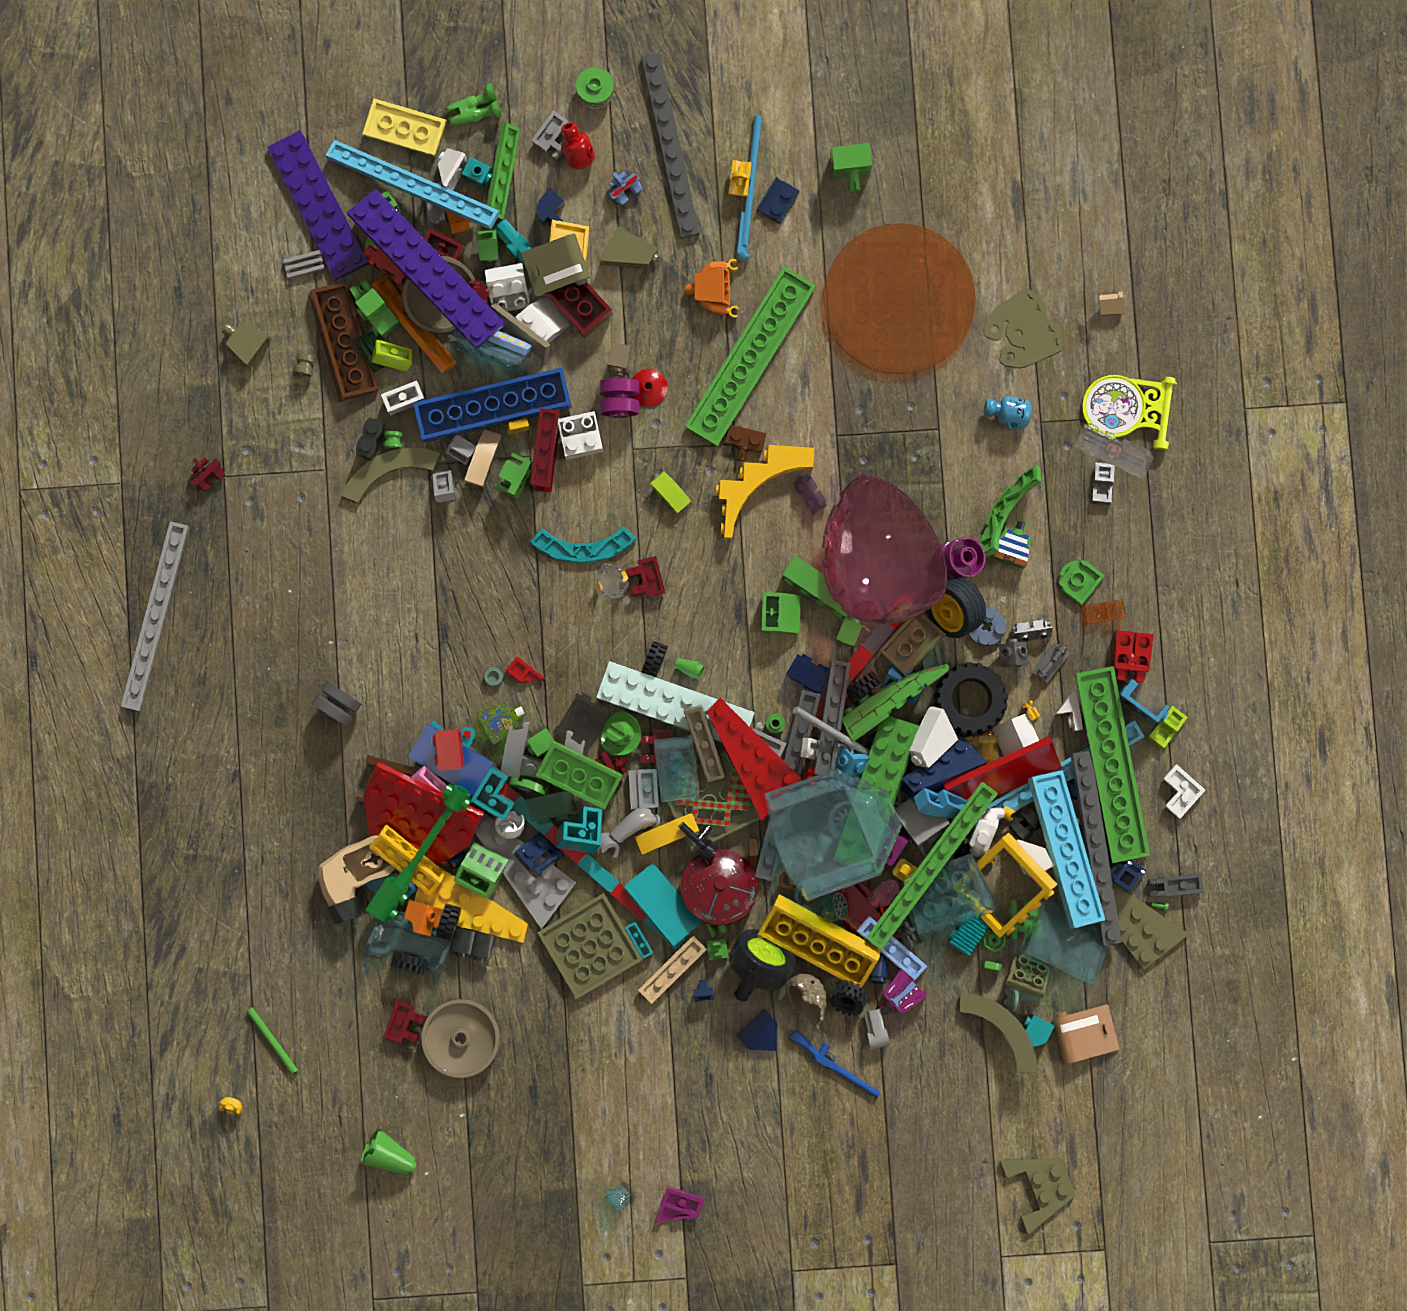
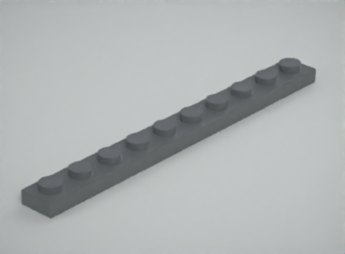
[641,52,700,239]
[755,690,821,881]
[1070,751,1122,946]

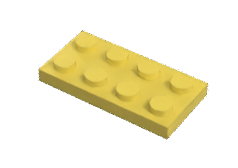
[363,99,446,157]

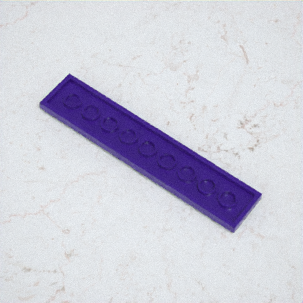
[347,189,505,349]

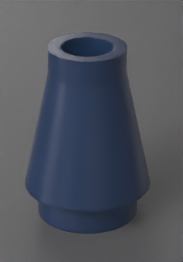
[869,955,888,984]

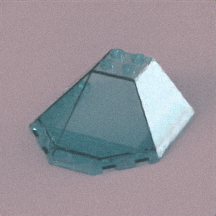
[764,769,902,901]

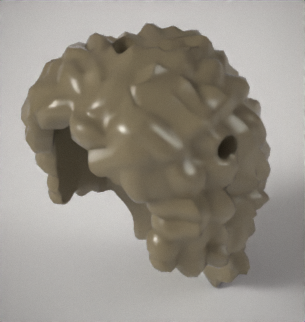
[785,974,826,1025]

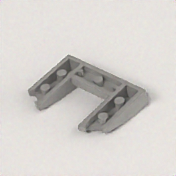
[501,722,585,780]

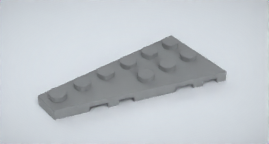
[475,814,576,929]

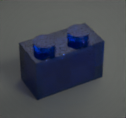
[786,654,829,694]

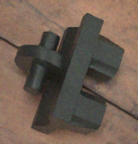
[897,912,925,950]

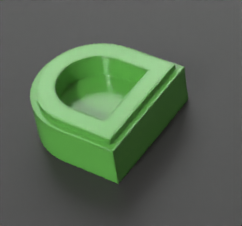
[981,960,1003,972]

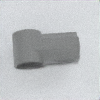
[864,1009,890,1050]

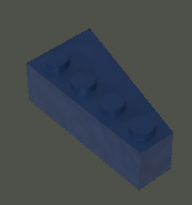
[902,736,987,803]

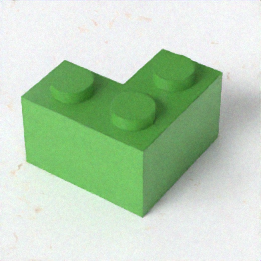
[355,288,401,339]

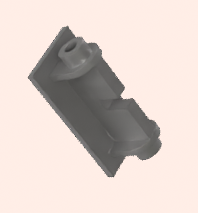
[1012,619,1052,642]
[1032,642,1070,683]

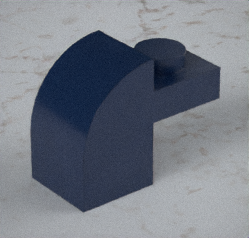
[537,187,565,226]

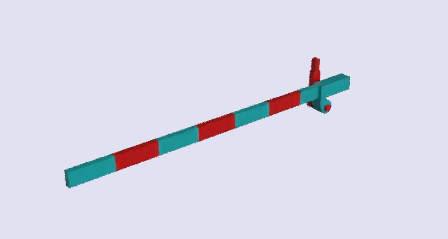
[430,720,686,950]

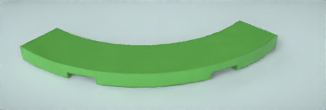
[980,465,1042,558]

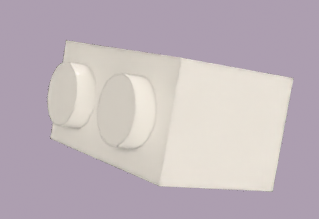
[381,381,425,416]

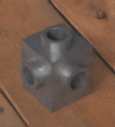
[999,639,1028,667]

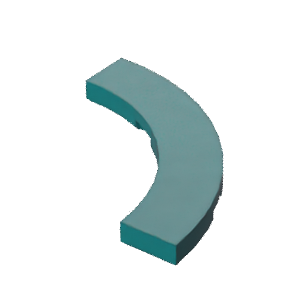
[529,526,637,563]

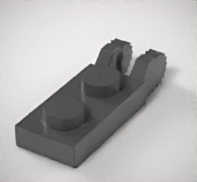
[1147,873,1204,897]

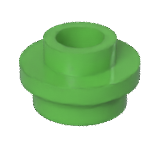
[766,714,785,733]

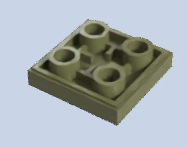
[1006,953,1051,999]

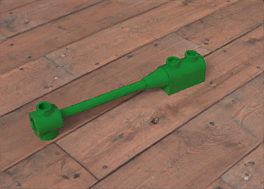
[366,784,472,922]

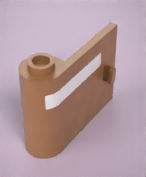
[1052,1004,1120,1064]

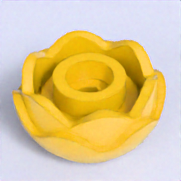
[218,1097,242,1115]

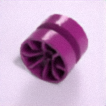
[599,378,639,418]
[934,537,985,580]

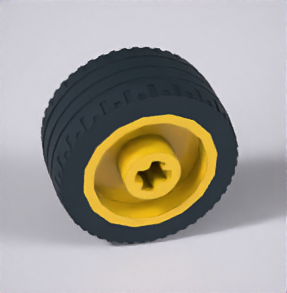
[926,577,986,639]

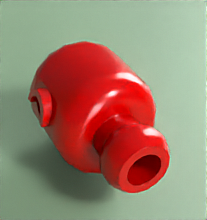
[561,122,595,170]

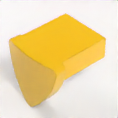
[507,419,530,435]

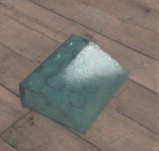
[448,328,531,376]
[903,854,996,936]
[1019,898,1108,986]

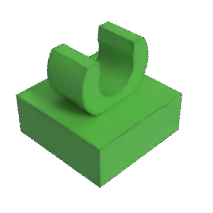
[706,938,728,960]

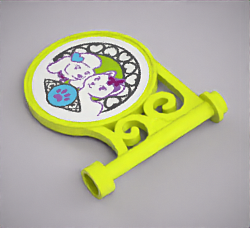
[1082,375,1177,451]

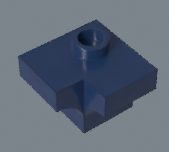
[1110,860,1146,894]

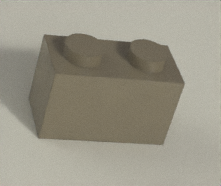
[607,342,632,377]

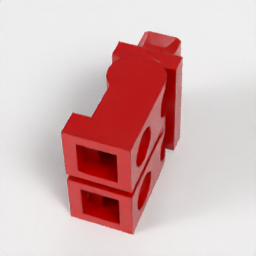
[363,244,406,289]
[1112,630,1154,683]

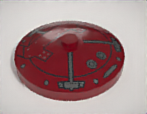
[680,849,758,926]

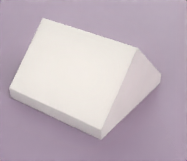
[992,713,1039,756]

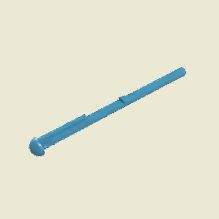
[736,115,762,262]

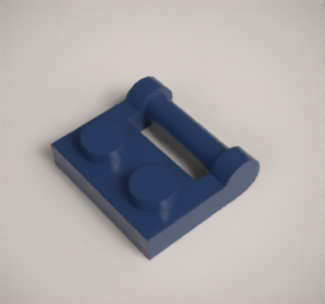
[513,832,564,878]

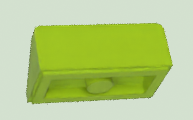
[372,340,412,372]

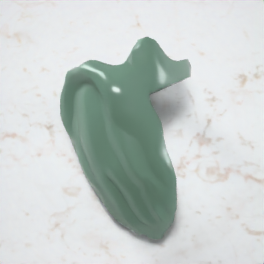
[1004,986,1040,1012]

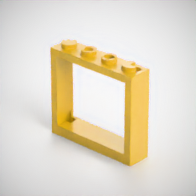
[952,833,1057,938]

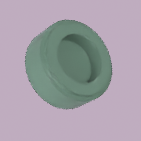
[484,667,503,687]

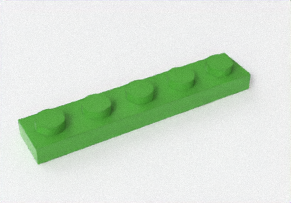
[486,123,521,220]

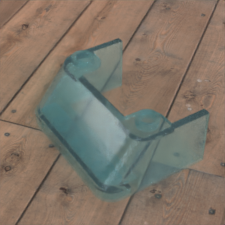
[363,910,454,987]

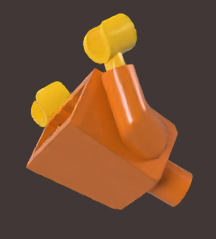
[685,259,739,318]

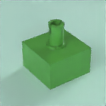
[830,143,872,193]

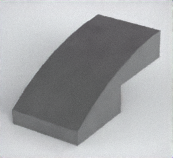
[1091,463,1115,505]

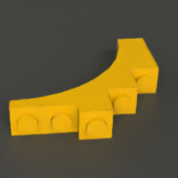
[716,445,814,540]

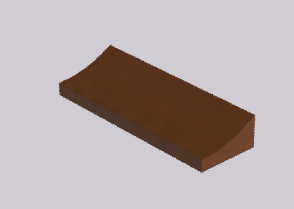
[308,282,379,402]

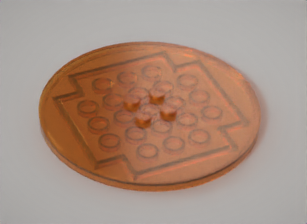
[824,223,976,374]

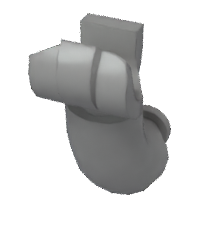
[595,807,660,858]

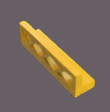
[369,825,446,895]

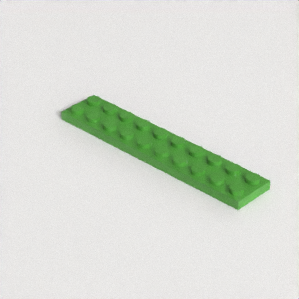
[685,266,816,447]
[1075,666,1150,863]

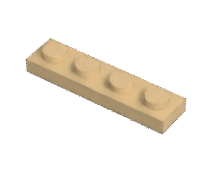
[638,936,707,1004]

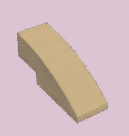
[465,429,502,488]

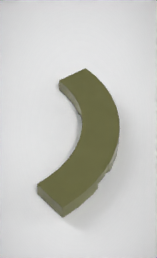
[341,448,440,503]
[960,993,1037,1073]

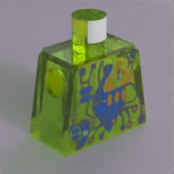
[477,703,526,746]

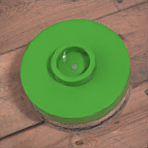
[576,67,614,109]

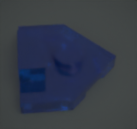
[736,1009,778,1051]

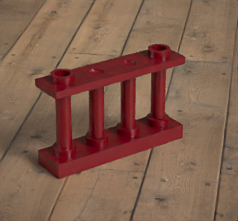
[530,408,561,493]

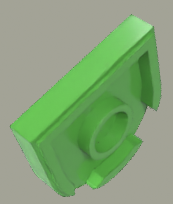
[1058,560,1105,606]

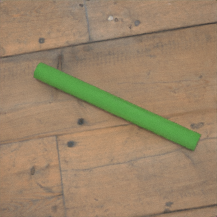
[247,1007,298,1074]

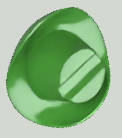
[601,711,641,755]

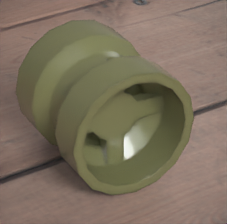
[293,353,316,376]

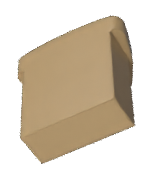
[1099,291,1125,315]

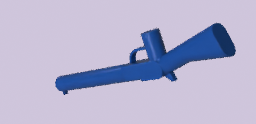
[788,1030,880,1100]

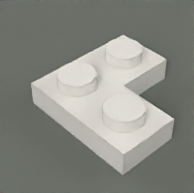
[1163,764,1205,819]

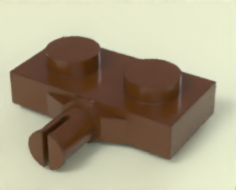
[725,425,767,462]

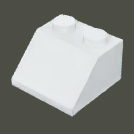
[516,296,570,343]

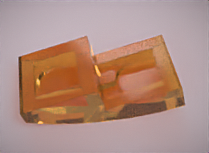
[1082,599,1126,625]

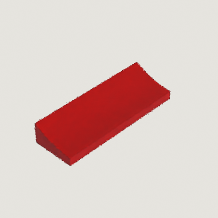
[943,736,1062,800]

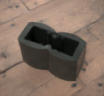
[356,417,385,460]
[451,928,495,962]

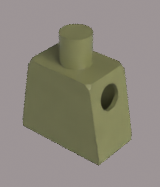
[222,322,271,368]

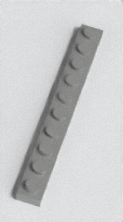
[121,521,190,711]

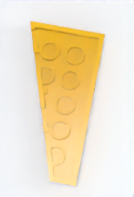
[414,866,528,943]

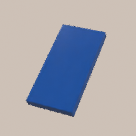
[408,723,494,796]

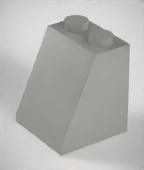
[892,799,950,859]

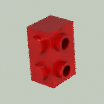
[432,728,464,770]

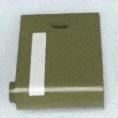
[521,233,590,296]

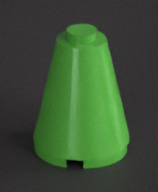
[360,1128,417,1175]

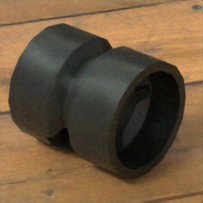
[1007,806,1041,842]

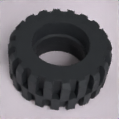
[933,662,1008,737]

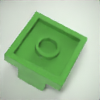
[495,452,533,500]

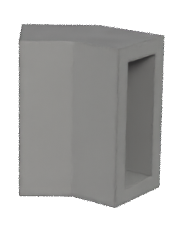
[446,434,477,465]

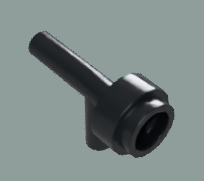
[678,822,717,860]

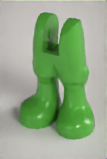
[445,83,503,125]

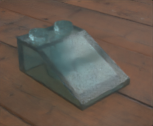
[654,735,700,802]

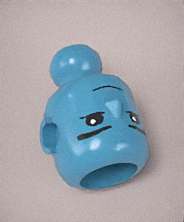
[984,396,1032,430]

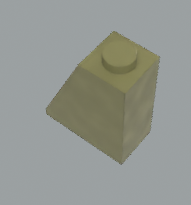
[599,227,659,268]

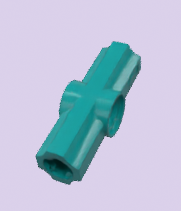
[494,220,538,269]

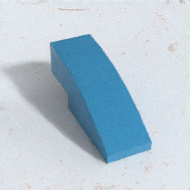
[914,788,968,818]

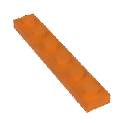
[370,277,457,373]

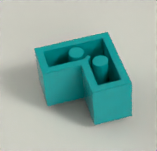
[471,767,516,821]
[557,806,602,853]

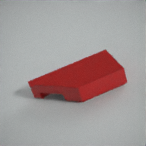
[505,656,545,683]

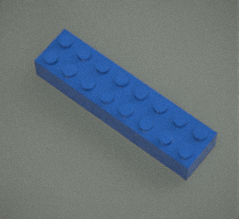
[413,368,572,443]

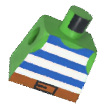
[990,521,1031,569]

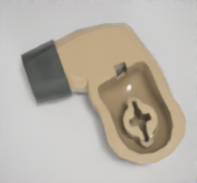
[319,835,395,925]

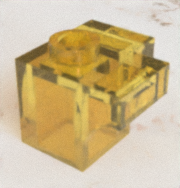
[967,733,998,760]

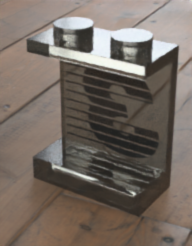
[553,692,610,753]

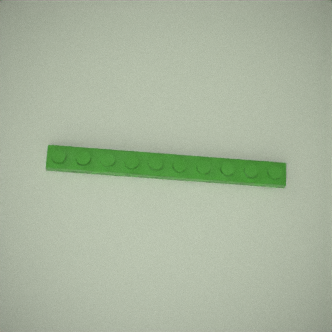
[866,782,998,950]

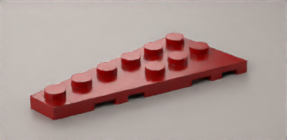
[706,697,802,821]

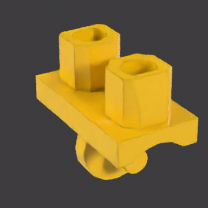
[728,160,752,197]

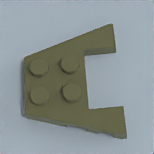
[1000,1158,1076,1233]

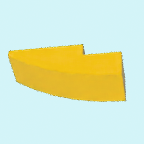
[635,813,699,855]

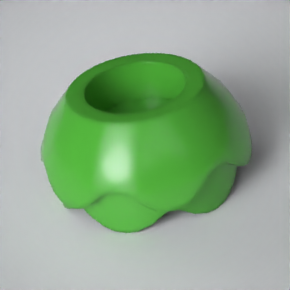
[982,928,1006,952]

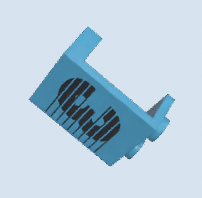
[1119,679,1169,725]

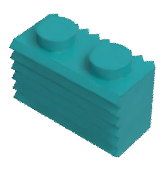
[948,911,989,957]

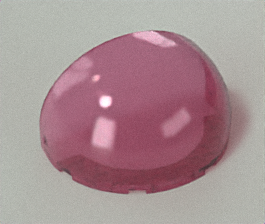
[822,473,947,624]

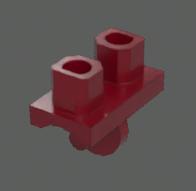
[190,458,225,492]
[594,751,628,784]

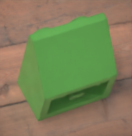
[761,592,801,634]

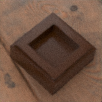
[749,839,757,866]

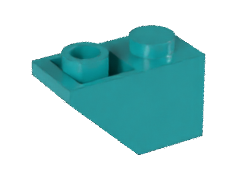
[1022,1014,1055,1047]

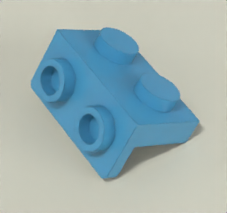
[827,748,870,790]

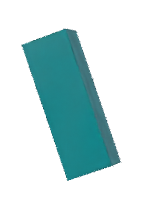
[625,922,654,959]

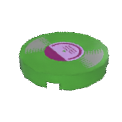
[509,777,547,797]

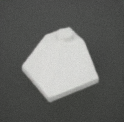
[437,148,468,191]

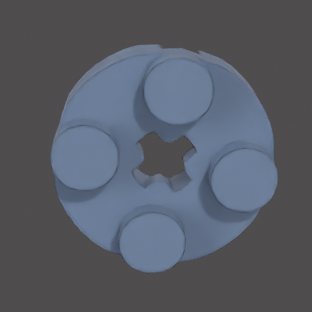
[969,607,1006,646]

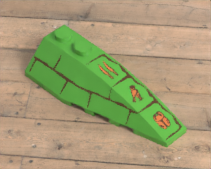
[842,664,949,742]

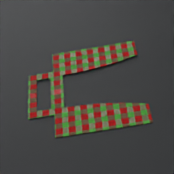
[675,745,750,827]

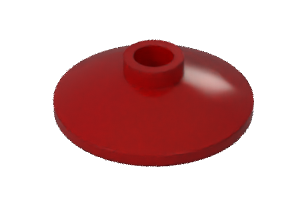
[632,369,668,407]

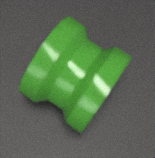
[383,431,403,449]

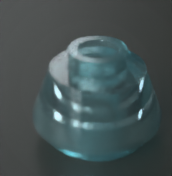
[605,1185,630,1211]

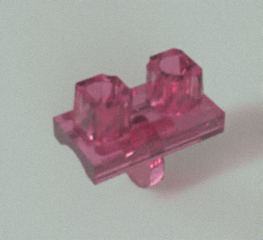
[868,880,899,909]

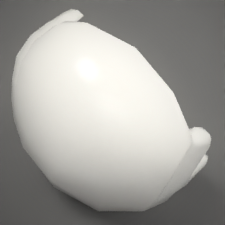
[495,811,524,839]

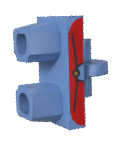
[607,171,643,205]

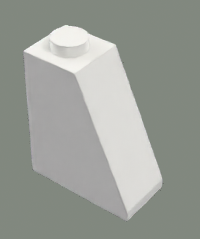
[910,707,958,768]

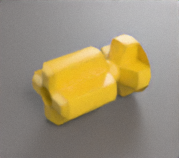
[1022,700,1040,721]

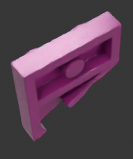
[656,1185,704,1223]

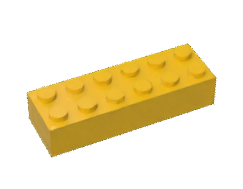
[758,894,881,988]

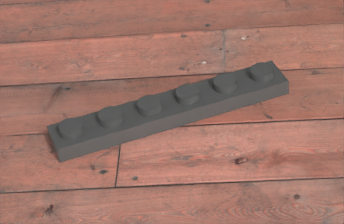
[813,660,851,778]

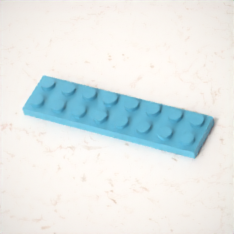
[1028,770,1105,929]

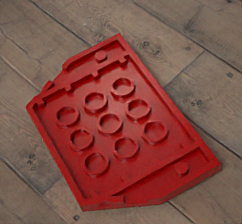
[364,762,484,866]

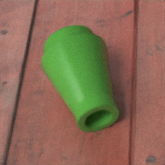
[674,658,704,680]

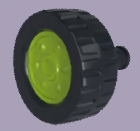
[729,929,796,1002]

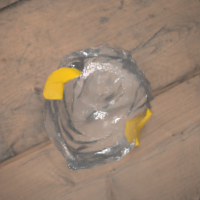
[596,562,629,599]

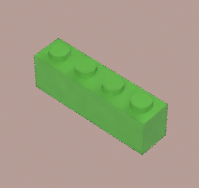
[782,555,859,619]

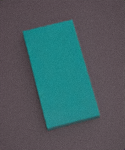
[623,863,702,947]

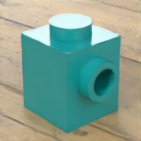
[462,157,492,188]

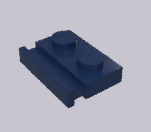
[757,177,800,224]

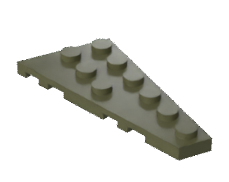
[1112,882,1189,969]

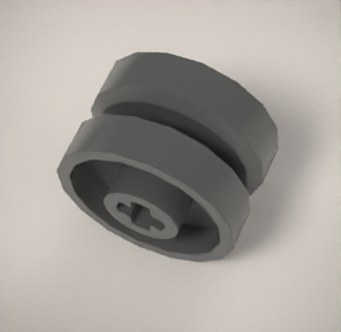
[312,681,362,726]

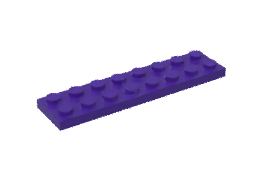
[267,130,369,281]

